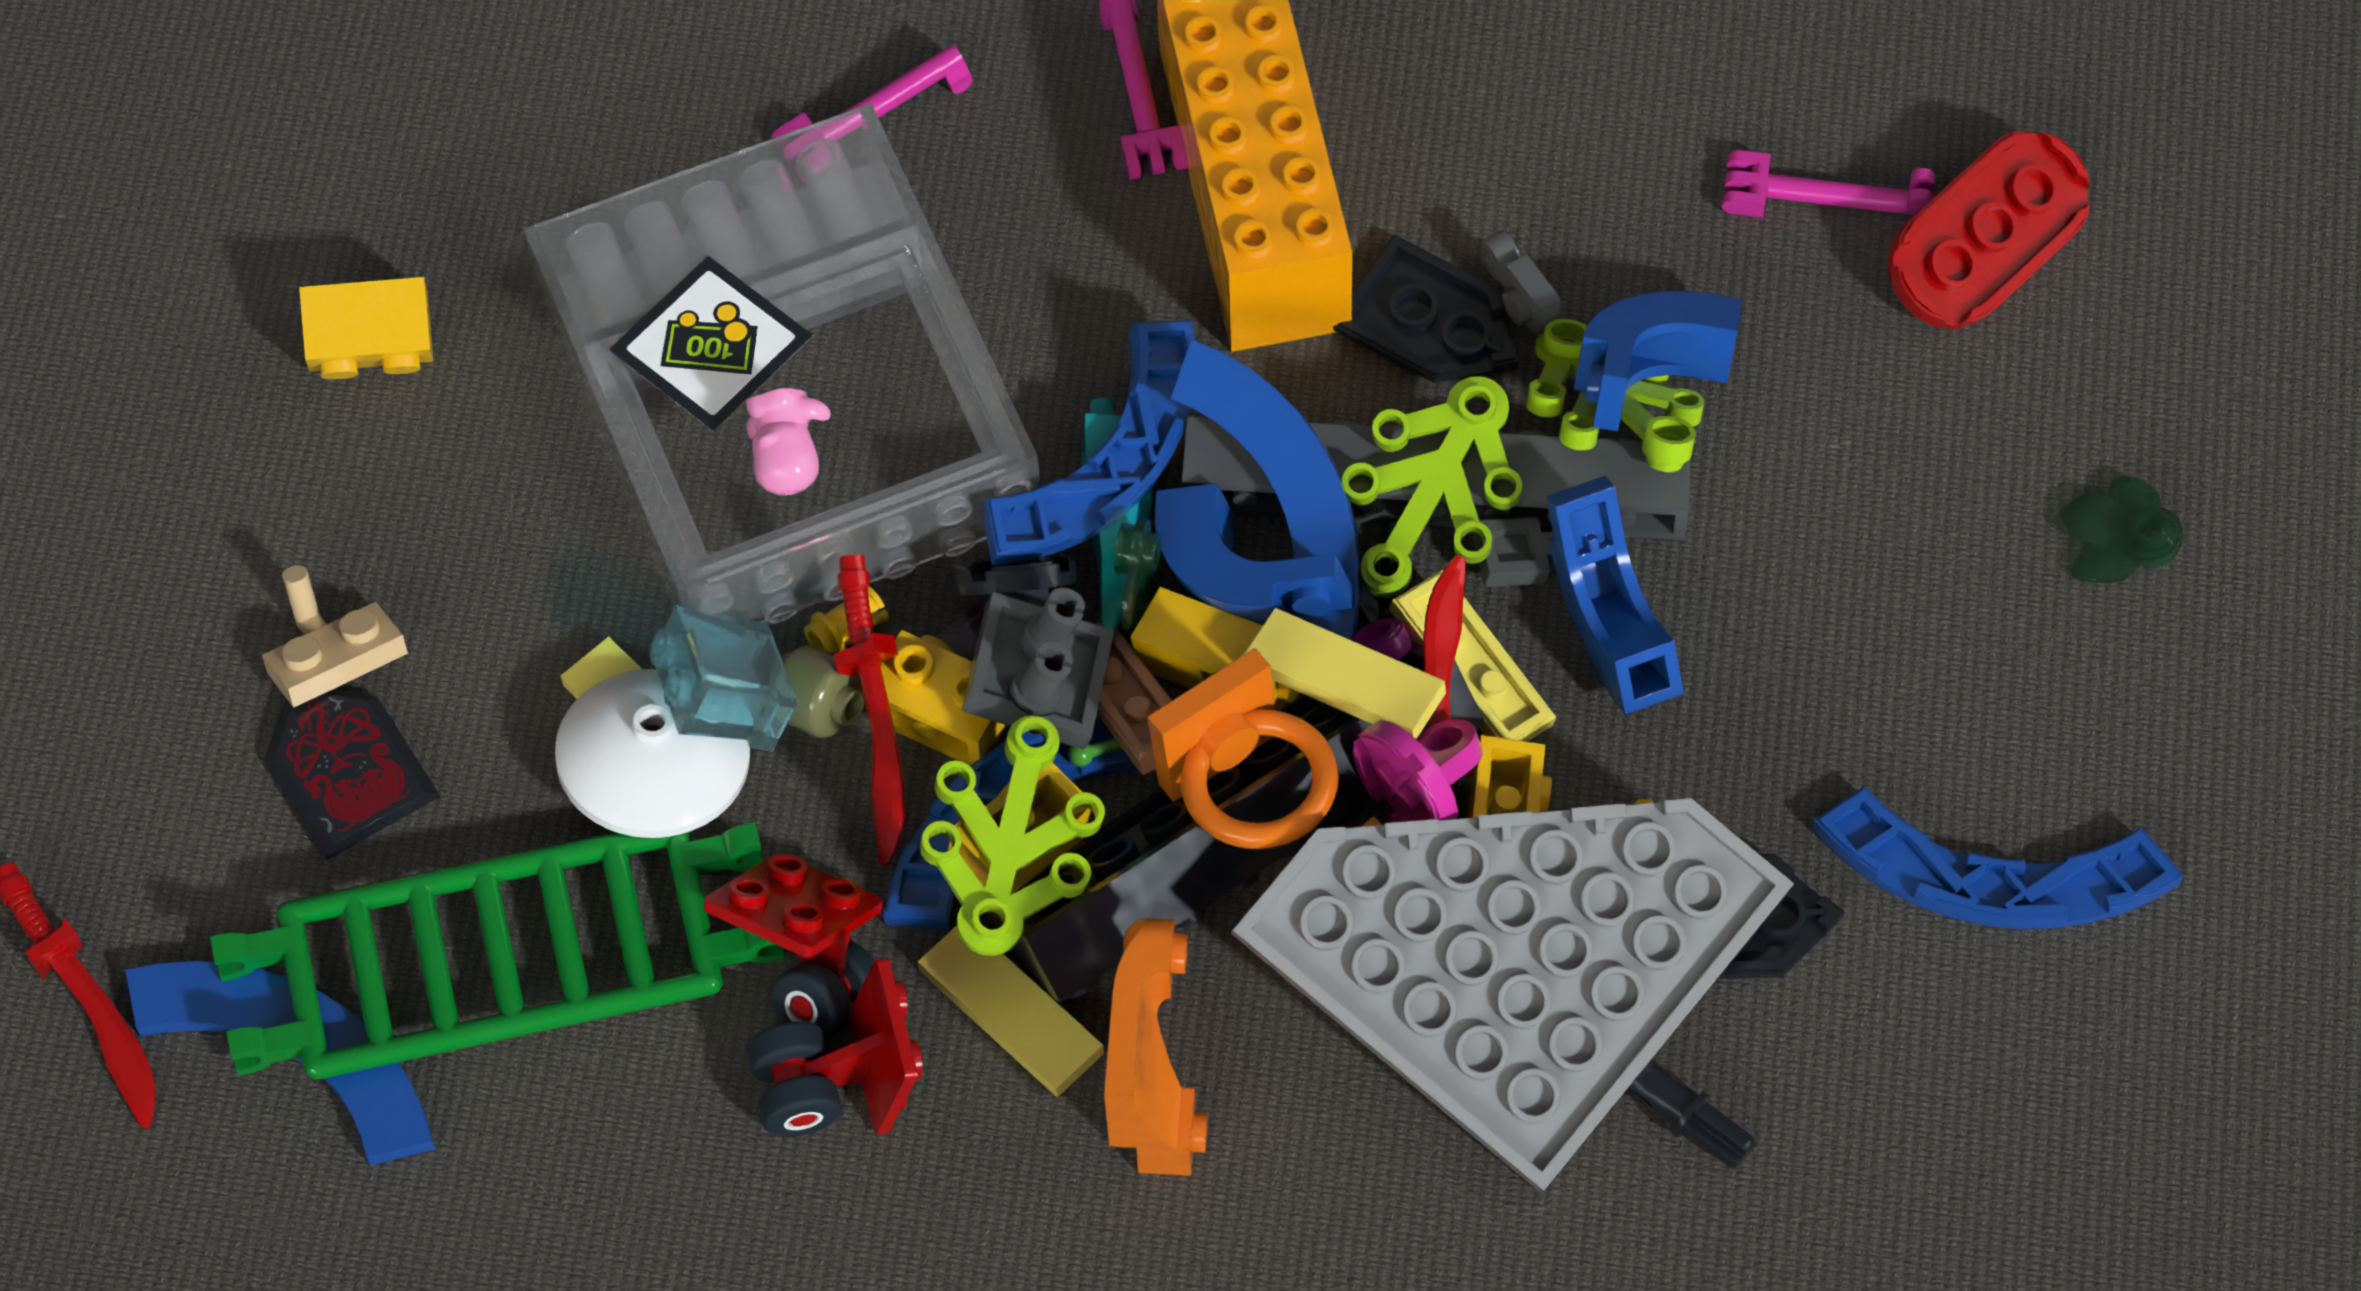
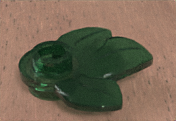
[2060,476,2184,583]
[1114,518,1161,631]

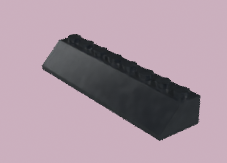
[982,641,1486,1002]

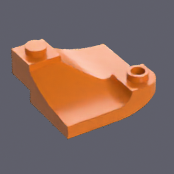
[1104,918,1208,1176]

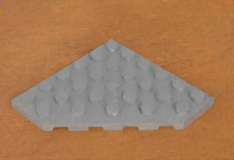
[1231,798,1794,1192]

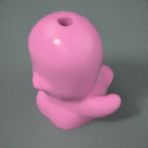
[746,388,831,496]

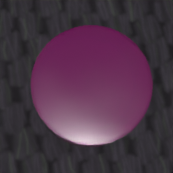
[1350,618,1413,660]

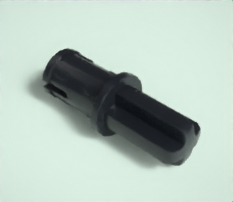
[1627,1060,1755,1168]

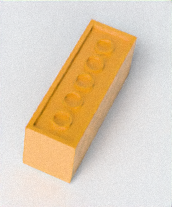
[1157,0,1352,352]

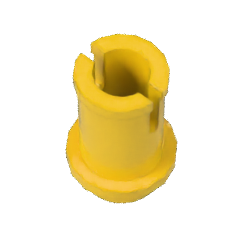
[804,587,889,654]

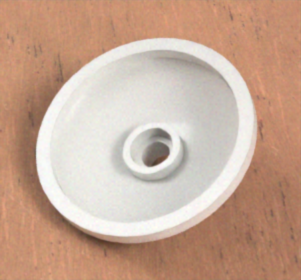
[555,669,750,838]

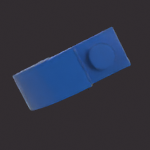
[1574,291,1742,432]
[1546,475,1684,715]
[1155,483,1353,625]

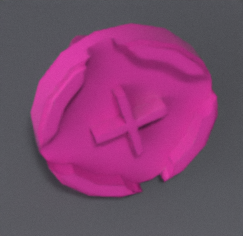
[1352,719,1483,822]

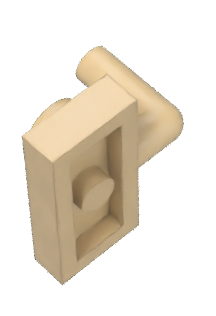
[262,565,408,708]

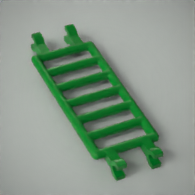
[210,822,785,1080]

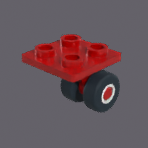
[703,853,883,1040]
[746,959,922,1137]

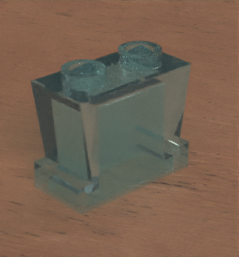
[650,605,798,752]

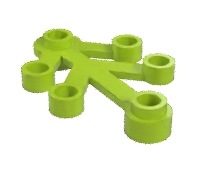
[1526,319,1705,472]
[1342,376,1522,599]
[920,715,1105,956]

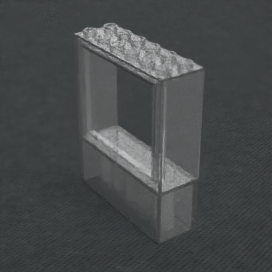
[524,103,1041,650]

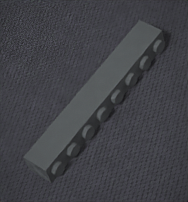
[1182,416,1691,540]

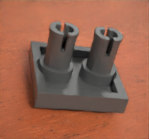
[961,588,1114,750]

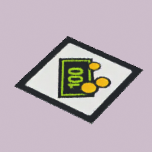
[609,256,813,431]

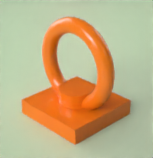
[1147,648,1339,849]

